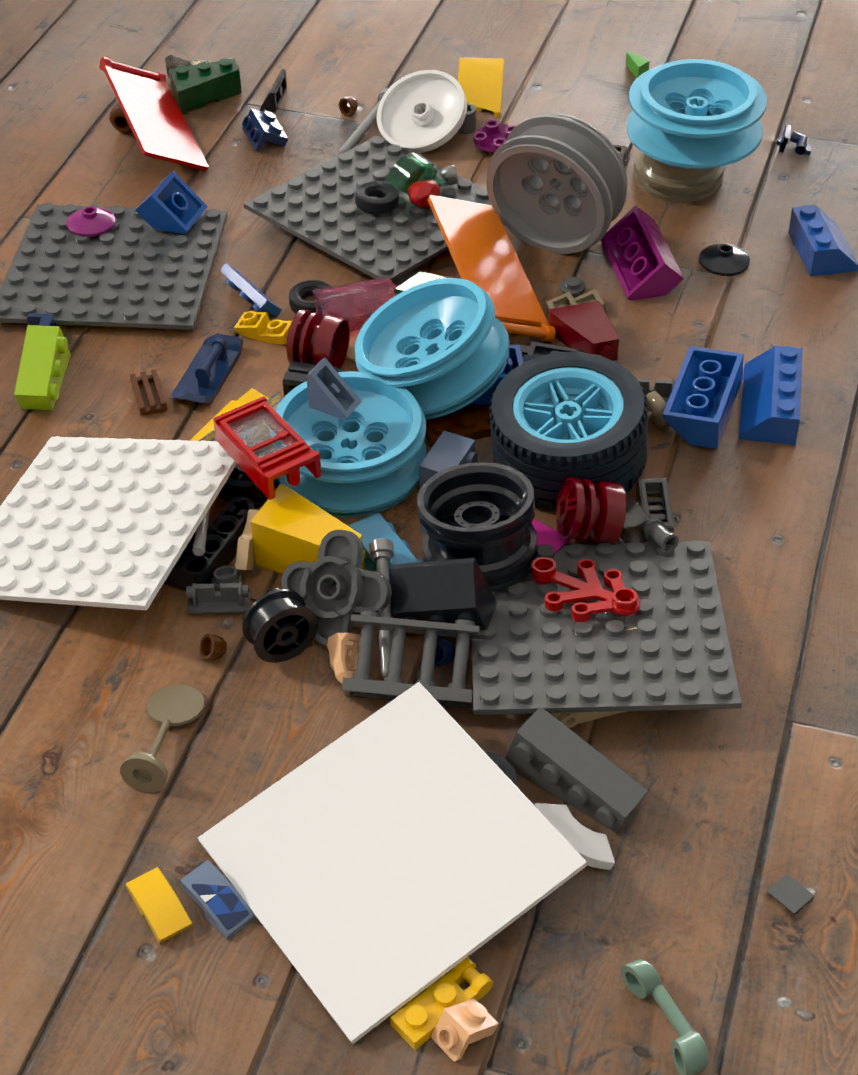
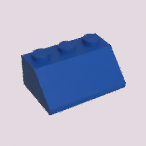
[788,205,858,276]

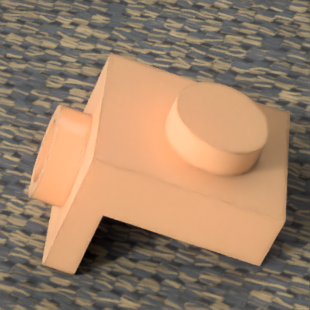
[431,998,499,1062]

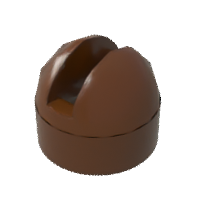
[339,96,358,116]
[200,634,227,660]

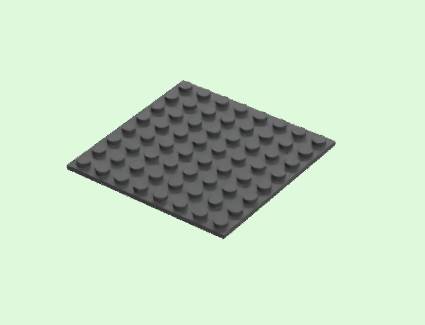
[243,136,491,285]
[0,203,228,330]
[472,540,741,715]

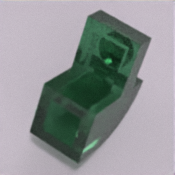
[385,153,444,195]

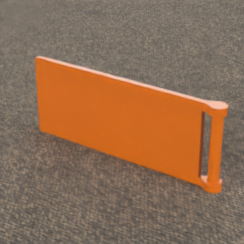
[428,195,556,342]

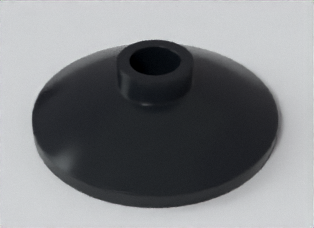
[699,243,750,276]

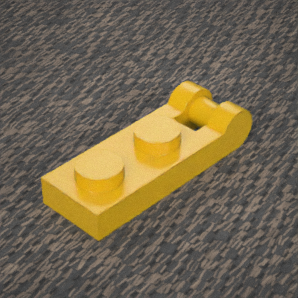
[390,957,494,1051]

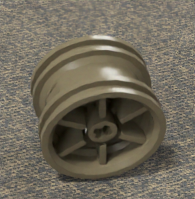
[633,150,725,202]

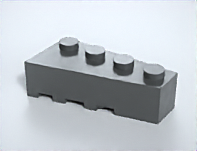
[505,706,648,833]

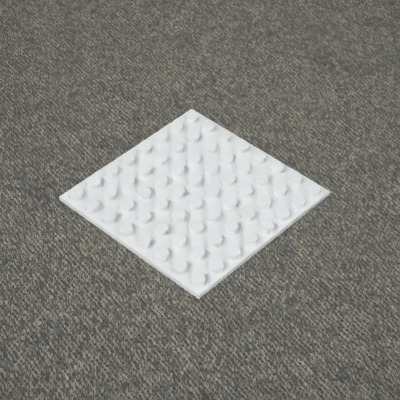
[0,436,247,610]
[198,682,588,1045]

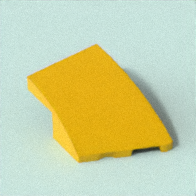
[458,58,504,117]

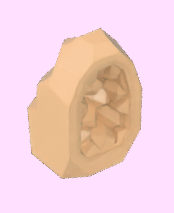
[327,633,361,684]

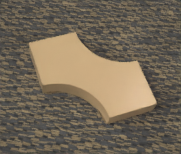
[235,509,259,570]

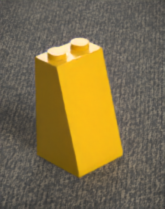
[250,484,365,586]

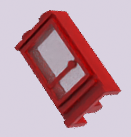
[213,396,322,500]

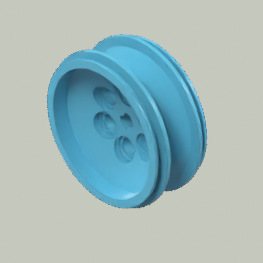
[355,278,509,420]
[270,371,427,517]

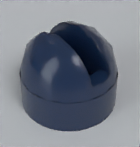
[435,640,456,666]

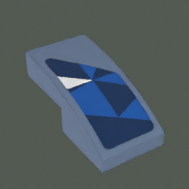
[180,860,255,940]

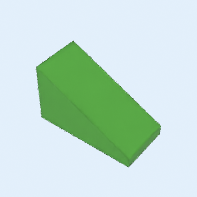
[626,51,649,78]

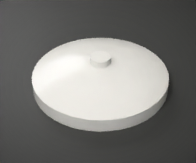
[377,70,467,153]

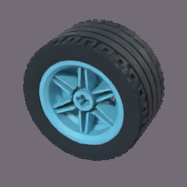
[489,352,648,512]

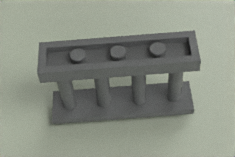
[342,611,481,709]

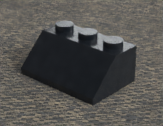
[389,558,497,635]

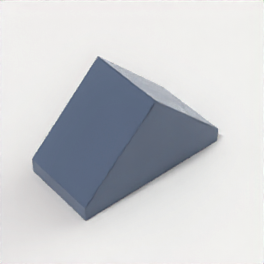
[306,358,362,420]

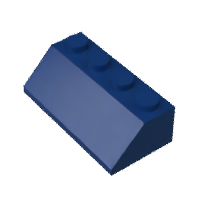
[663,346,744,449]
[739,346,803,445]

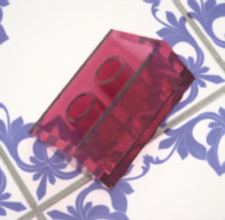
[312,277,397,333]

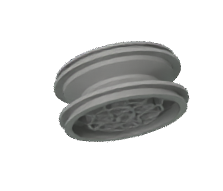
[486,113,627,254]

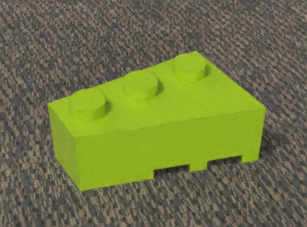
[14,325,71,410]

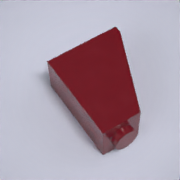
[548,301,619,361]

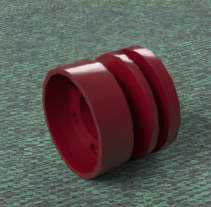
[286,309,350,369]
[556,477,626,544]

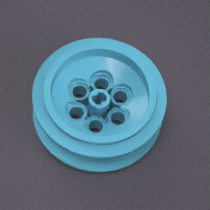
[627,59,767,169]

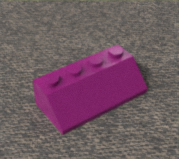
[601,205,684,301]

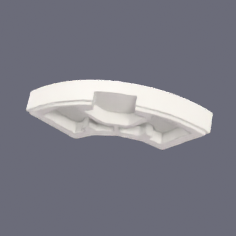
[534,803,615,870]

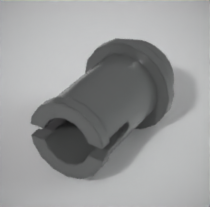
[643,519,679,552]

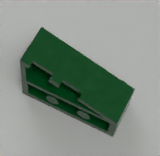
[169,58,242,115]

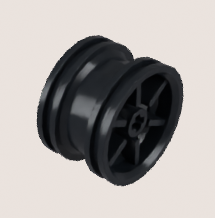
[417,462,538,592]

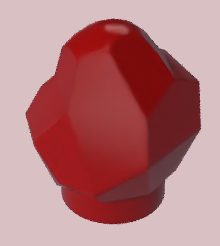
[408,180,440,210]

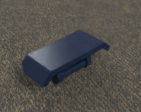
[170,333,243,405]

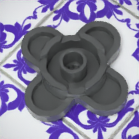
[281,530,392,645]

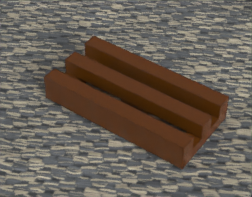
[130,369,168,415]

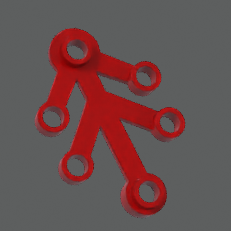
[532,557,641,622]

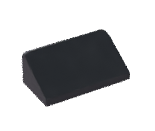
[260,69,287,113]

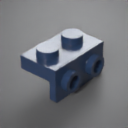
[242,108,288,151]

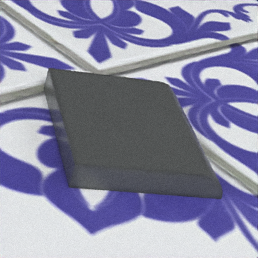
[767,874,815,915]

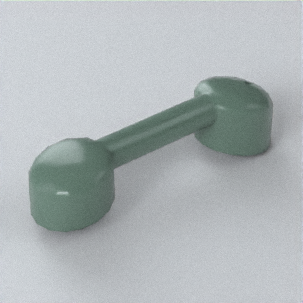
[620,959,708,1075]

